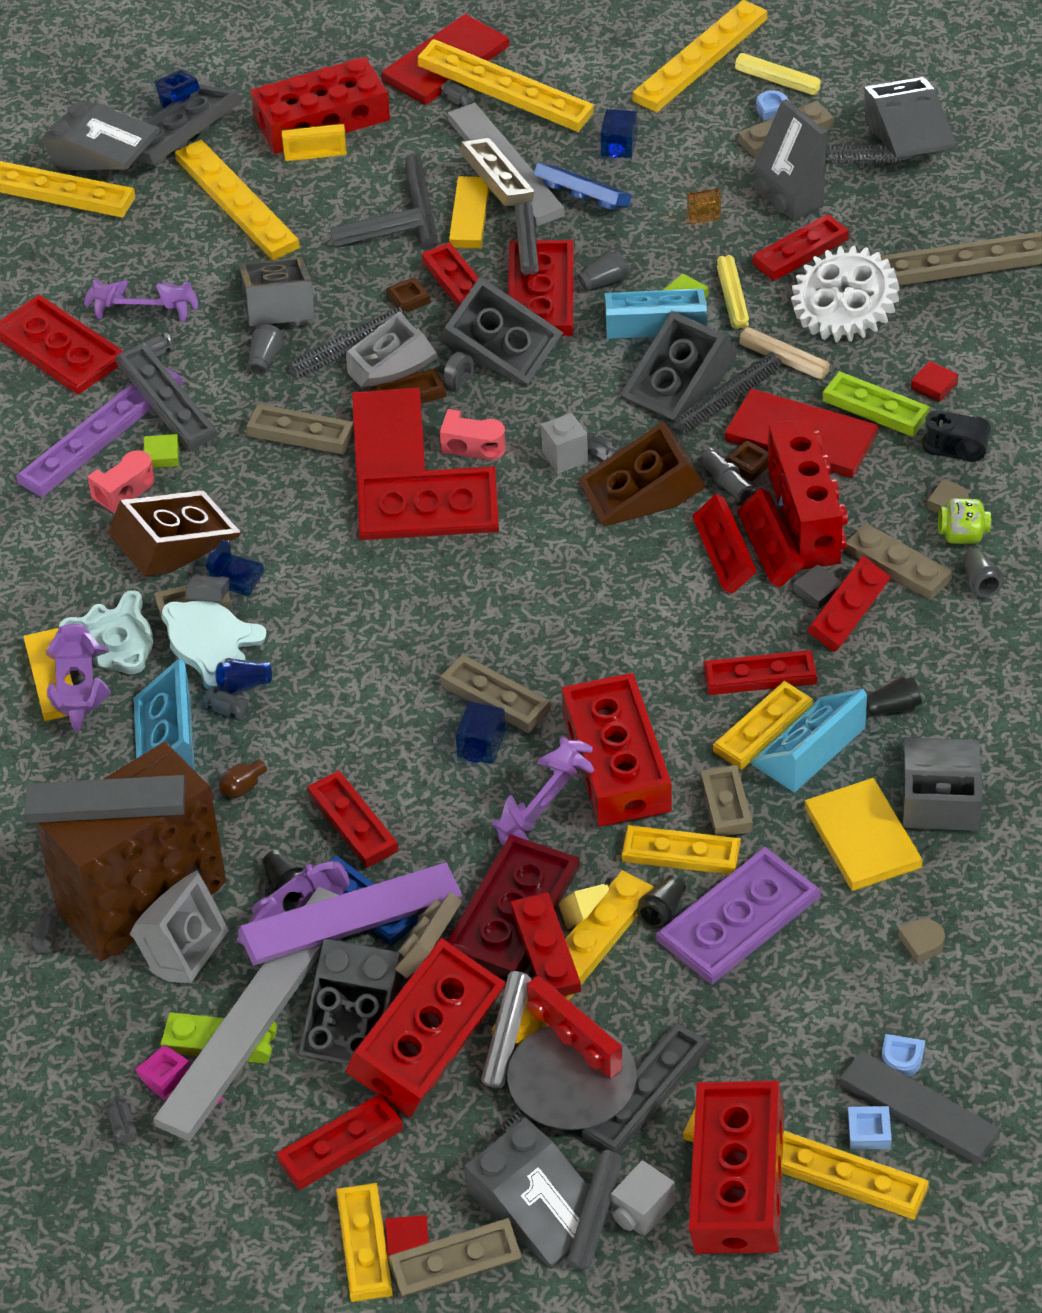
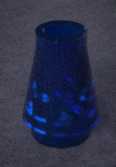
[215,658,272,694]

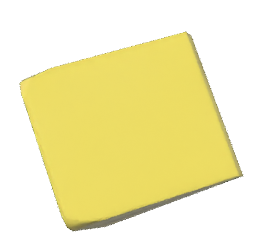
[558,884,609,929]

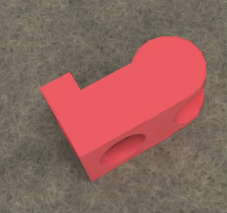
[440,409,506,460]
[87,451,155,513]

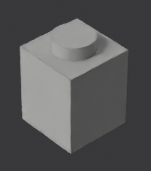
[541,413,588,474]
[611,1160,675,1237]

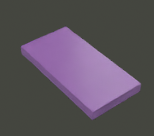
[656,847,821,985]

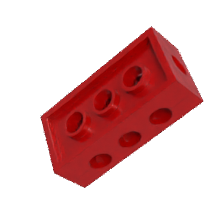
[250,56,390,154]
[768,417,848,570]
[561,673,672,827]
[345,938,506,1118]
[689,1080,785,1254]

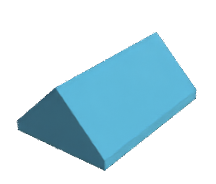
[605,289,707,339]
[134,659,195,771]
[750,689,867,793]

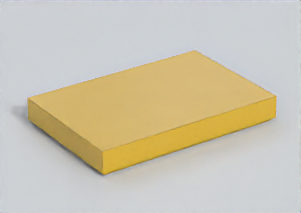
[804,778,922,891]

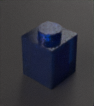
[600,109,638,159]
[456,701,506,764]

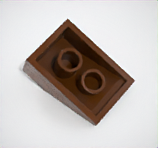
[578,421,706,527]
[108,490,241,576]

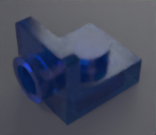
[154,70,200,108]
[206,540,264,596]

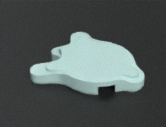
[59,591,154,675]
[161,600,266,691]

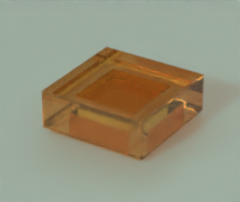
[687,188,721,224]

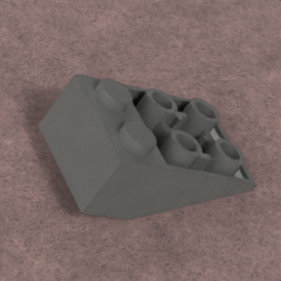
[864,77,956,159]
[903,737,982,831]
[298,939,405,1065]

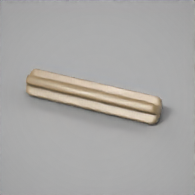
[739,327,830,380]

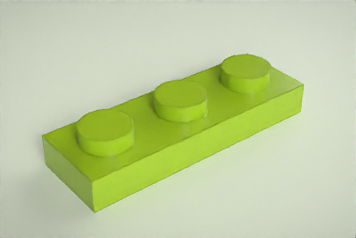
[823,371,930,437]

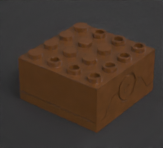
[36,741,226,962]

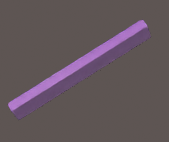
[16,367,183,498]
[238,862,462,966]

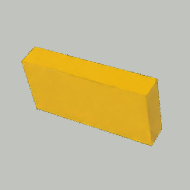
[281,124,347,161]

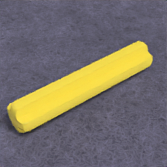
[735,53,821,96]
[717,255,749,330]

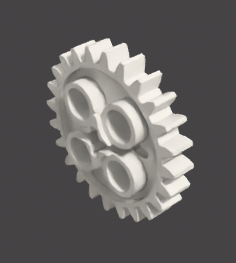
[791,246,900,342]

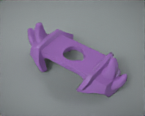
[84,279,198,321]
[46,623,111,731]
[492,737,594,846]
[237,861,350,945]

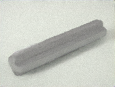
[481,971,531,1088]

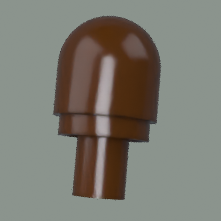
[219,759,267,799]

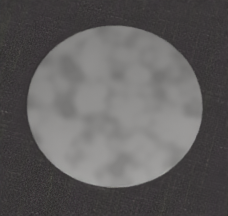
[507,1026,637,1130]

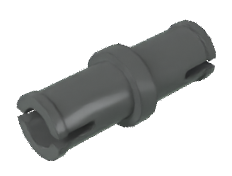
[699,448,755,505]

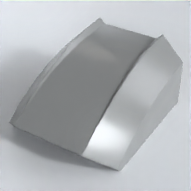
[346,311,438,387]
[129,870,229,983]

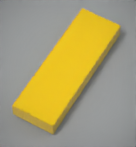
[449,176,490,249]
[23,628,73,722]
[713,681,813,770]
[622,825,741,875]
[336,1183,393,1302]

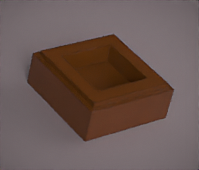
[386,277,431,313]
[725,440,768,482]

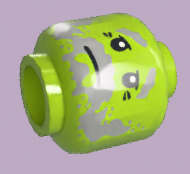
[938,498,991,544]

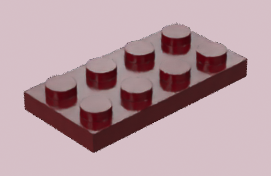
[447,834,580,978]

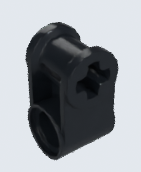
[922,410,991,462]

